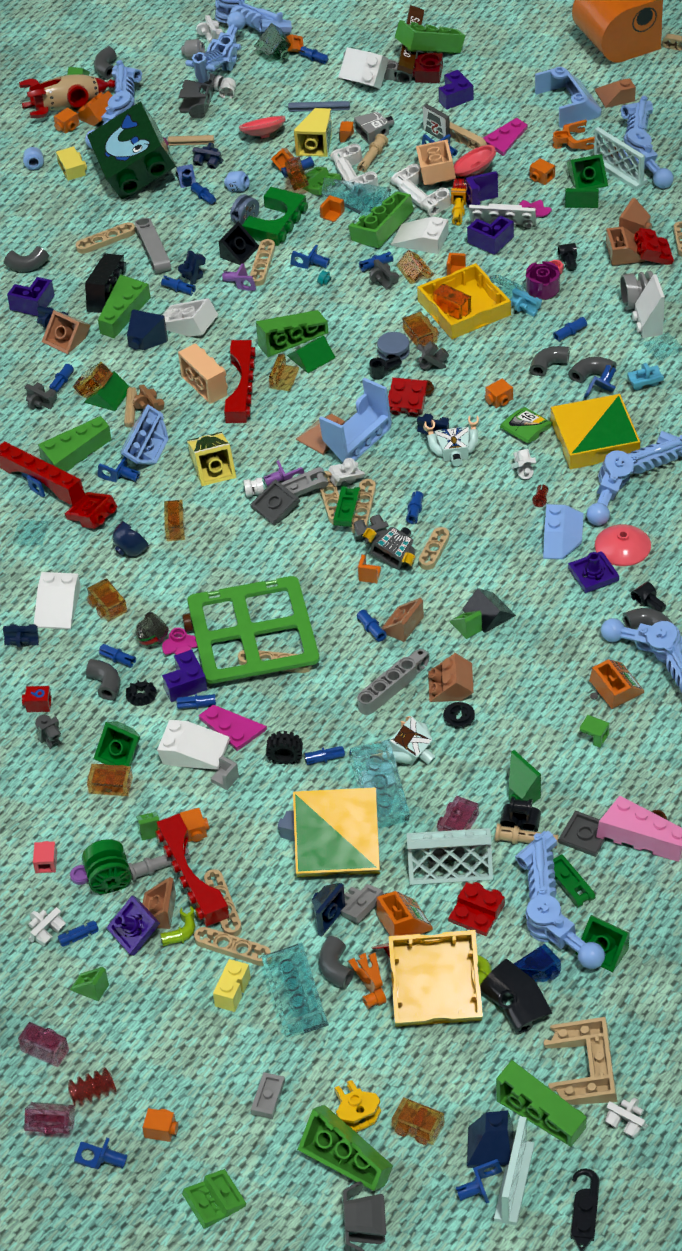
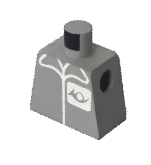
[354,112,394,145]

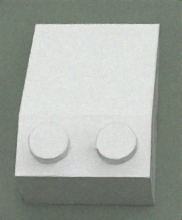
[338,47,389,89]
[391,217,449,254]
[632,274,665,338]
[163,298,218,337]
[34,572,81,629]
[157,720,230,770]

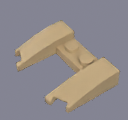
[544,1017,618,1105]

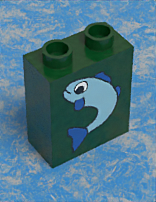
[87,101,176,199]

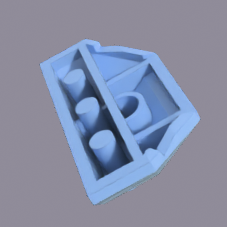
[120,405,168,465]
[543,504,584,559]

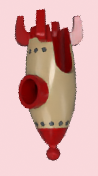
[19,74,115,118]

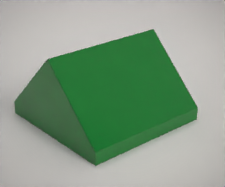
[565,188,599,208]
[287,335,335,374]
[84,371,130,411]
[575,915,630,972]

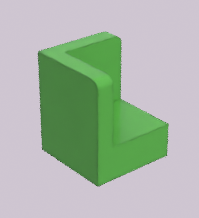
[580,715,609,748]

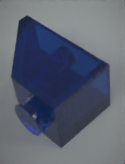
[513,944,561,982]

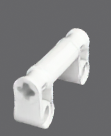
[330,144,379,198]
[391,164,451,217]

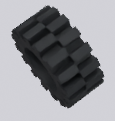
[266,731,303,765]

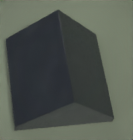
[218,221,259,265]
[462,588,516,633]

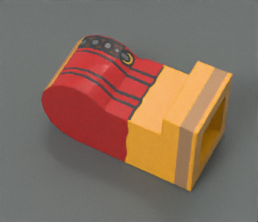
[451,179,466,205]

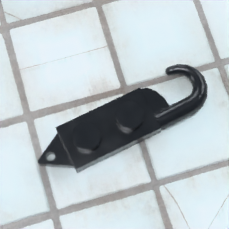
[571,1168,600,1251]

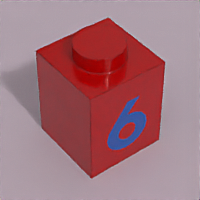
[22,686,52,712]

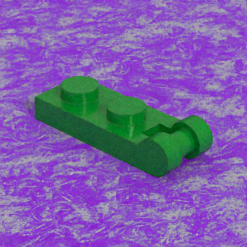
[333,486,361,527]
[553,854,596,908]

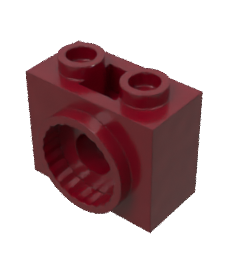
[413,53,443,83]

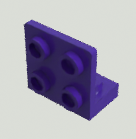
[466,171,498,207]

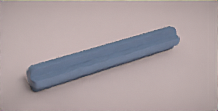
[288,101,350,112]

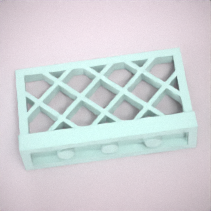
[594,127,648,190]
[406,828,493,885]
[494,1116,534,1226]

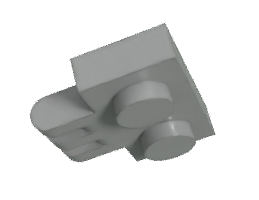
[341,884,384,923]

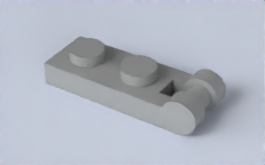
[281,467,328,497]

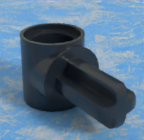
[558,243,577,270]
[369,356,402,380]
[631,582,666,613]

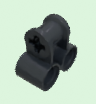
[500,796,541,832]

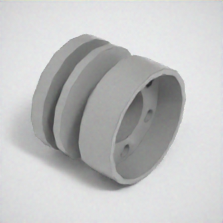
[620,271,653,311]

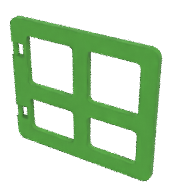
[187,576,320,684]

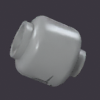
[181,39,205,60]

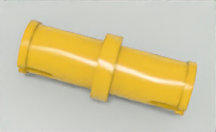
[452,198,465,226]

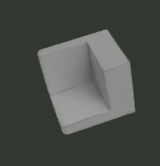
[211,756,239,790]

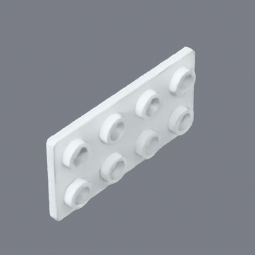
[469,204,537,228]

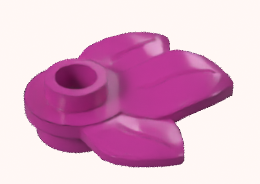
[519,200,552,218]
[162,627,198,655]

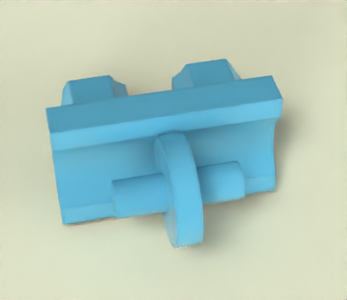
[511,288,542,317]
[627,363,664,390]

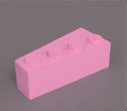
[596,796,682,862]

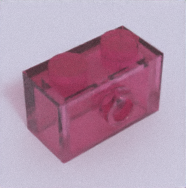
[437,795,479,831]
[18,1022,69,1067]
[24,1102,75,1134]

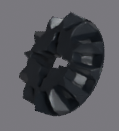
[126,679,157,706]
[443,702,475,729]

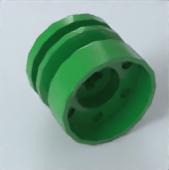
[82,839,132,894]

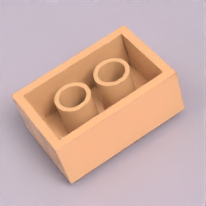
[416,140,456,185]
[178,343,228,404]

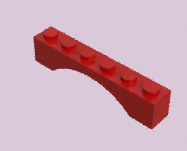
[224,340,256,423]
[0,441,85,506]
[155,813,229,927]

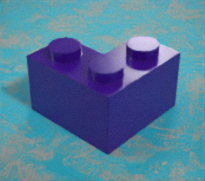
[438,70,474,110]
[467,216,514,255]
[7,277,55,316]
[162,650,207,702]

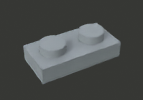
[251,1072,285,1119]

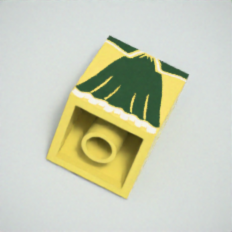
[294,108,332,157]
[187,432,237,486]

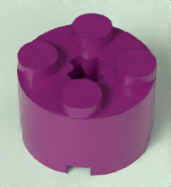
[526,261,560,300]

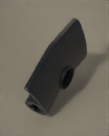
[480,959,552,1035]

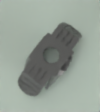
[179,79,213,118]
[343,1181,386,1251]

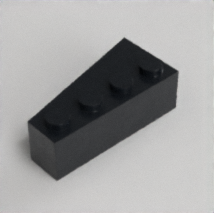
[85,253,127,313]

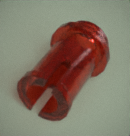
[532,485,549,507]

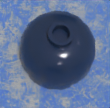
[112,521,149,557]

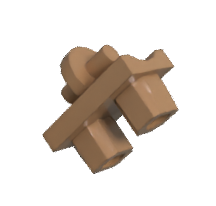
[133,385,165,411]

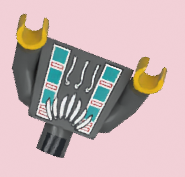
[362,527,415,570]

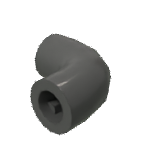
[93,46,117,80]
[3,246,50,272]
[529,346,570,376]
[568,356,617,383]
[623,608,672,629]
[86,659,121,701]
[318,936,354,989]

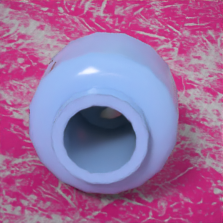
[23,147,44,170]
[224,171,250,192]

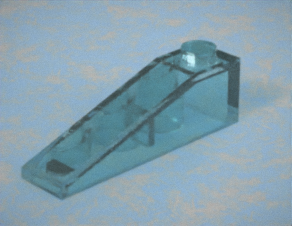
[322,177,391,217]

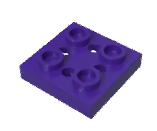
[568,551,619,593]
[106,896,160,955]

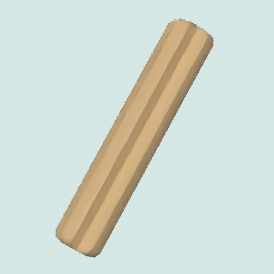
[168,135,214,146]
[124,387,137,427]

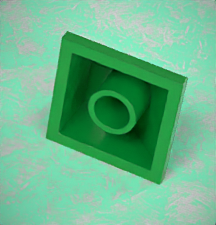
[567,154,608,189]
[93,721,140,774]
[508,750,541,804]

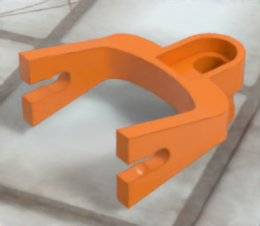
[552,119,595,150]
[348,952,387,1009]

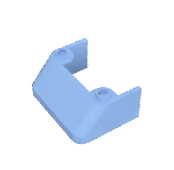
[535,67,601,128]
[319,378,392,462]

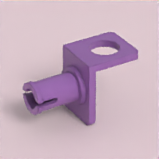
[222,264,256,291]
[263,460,304,486]

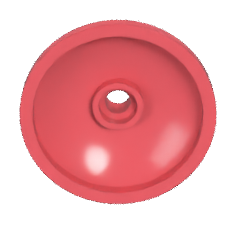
[239,116,286,139]
[454,145,496,177]
[595,524,651,566]

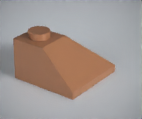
[594,78,636,108]
[619,198,652,234]
[42,310,91,354]
[296,414,345,455]

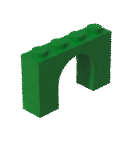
[242,187,308,246]

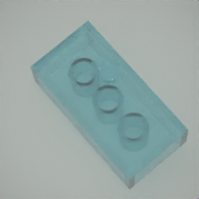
[349,739,410,828]
[261,942,329,1038]

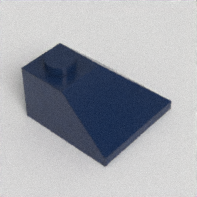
[127,309,168,350]
[312,883,346,937]
[467,1110,513,1168]

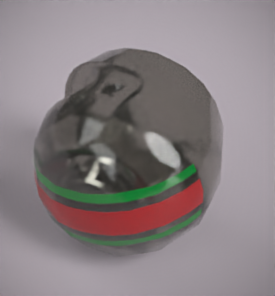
[135,611,169,648]

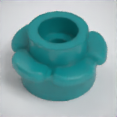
[317,270,332,286]

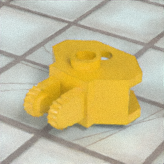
[334,1080,381,1133]

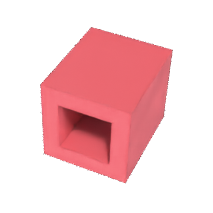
[33,841,57,873]

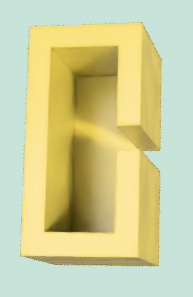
[56,146,87,181]
[213,959,251,1012]

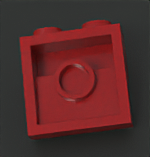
[634,228,674,265]
[388,377,428,417]
[65,492,118,529]
[448,882,505,936]

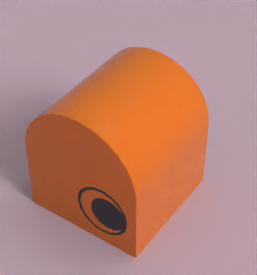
[572,0,663,63]

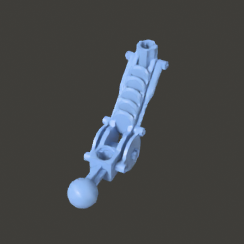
[215,0,292,41]
[185,11,246,83]
[85,60,142,149]
[618,95,674,189]
[587,431,682,526]
[601,618,682,693]
[515,831,605,969]

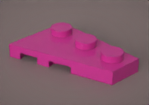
[483,118,528,156]
[199,705,267,751]

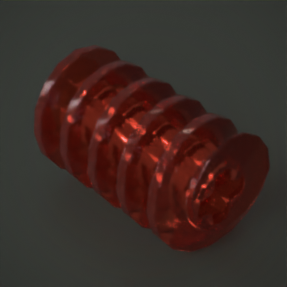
[68,1067,117,1108]

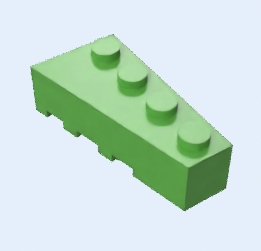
[395,20,466,54]
[348,191,414,248]
[98,274,151,339]
[256,310,329,357]
[38,416,112,472]
[496,1060,587,1147]
[297,1105,393,1191]

